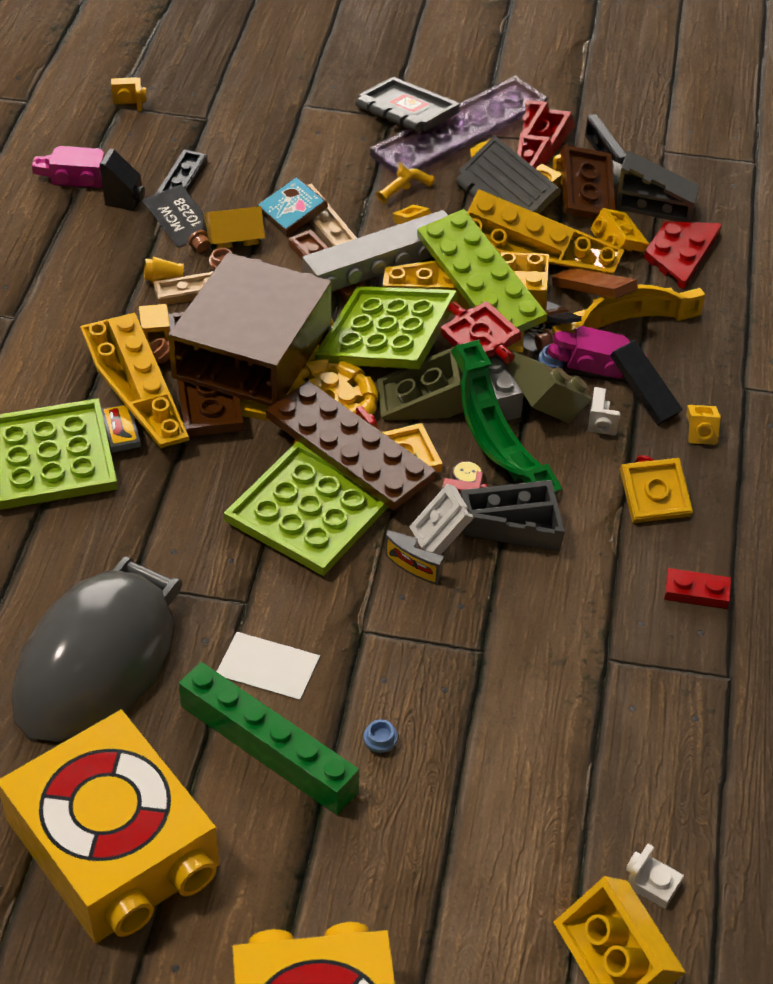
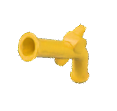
[376,163,435,204]

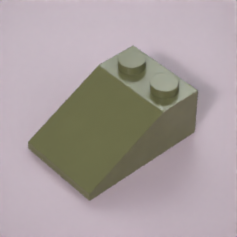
[377,347,464,421]
[505,349,592,423]

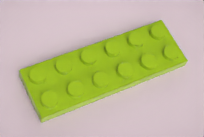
[417,209,547,332]

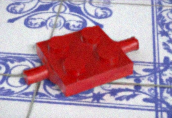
[441,301,521,364]

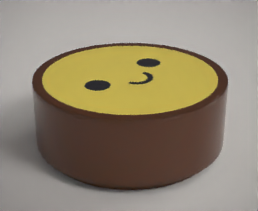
[452,461,483,482]

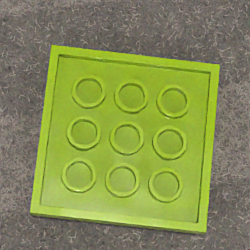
[315,286,459,369]
[0,398,118,510]
[224,441,388,576]

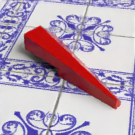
[517,100,575,168]

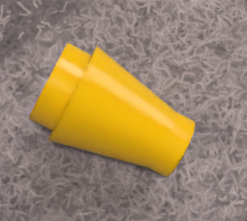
[144,256,184,283]

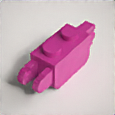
[32,146,105,188]
[547,326,647,379]

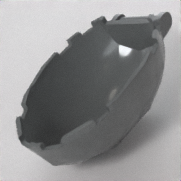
[11,556,182,745]

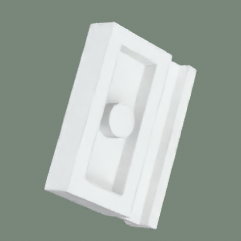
[409,484,474,555]

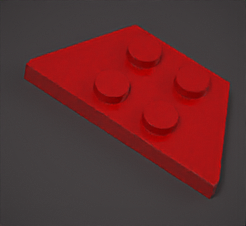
[644,221,722,289]

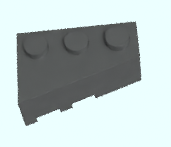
[616,150,700,222]
[460,480,565,551]

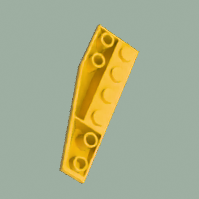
[467,189,624,275]
[383,252,549,310]
[80,312,189,448]

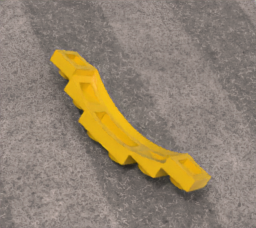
[552,285,705,334]

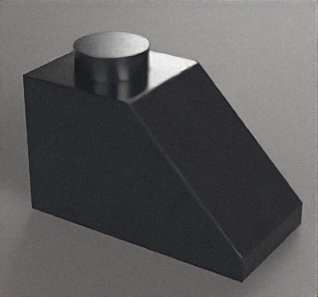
[100,149,145,211]

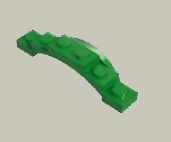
[451,340,563,495]

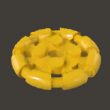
[286,359,379,416]

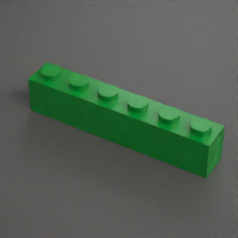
[178,662,359,815]

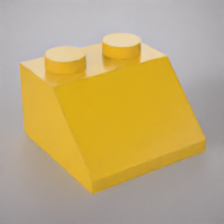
[203,206,265,248]

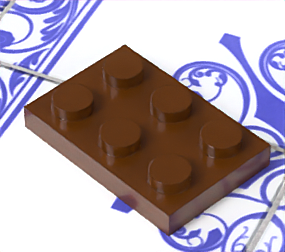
[561,145,616,219]

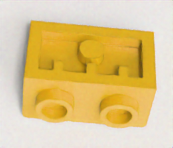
[591,208,649,252]

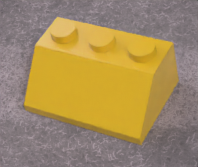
[553,876,686,984]

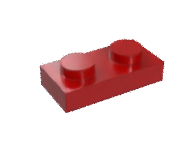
[664,568,731,609]

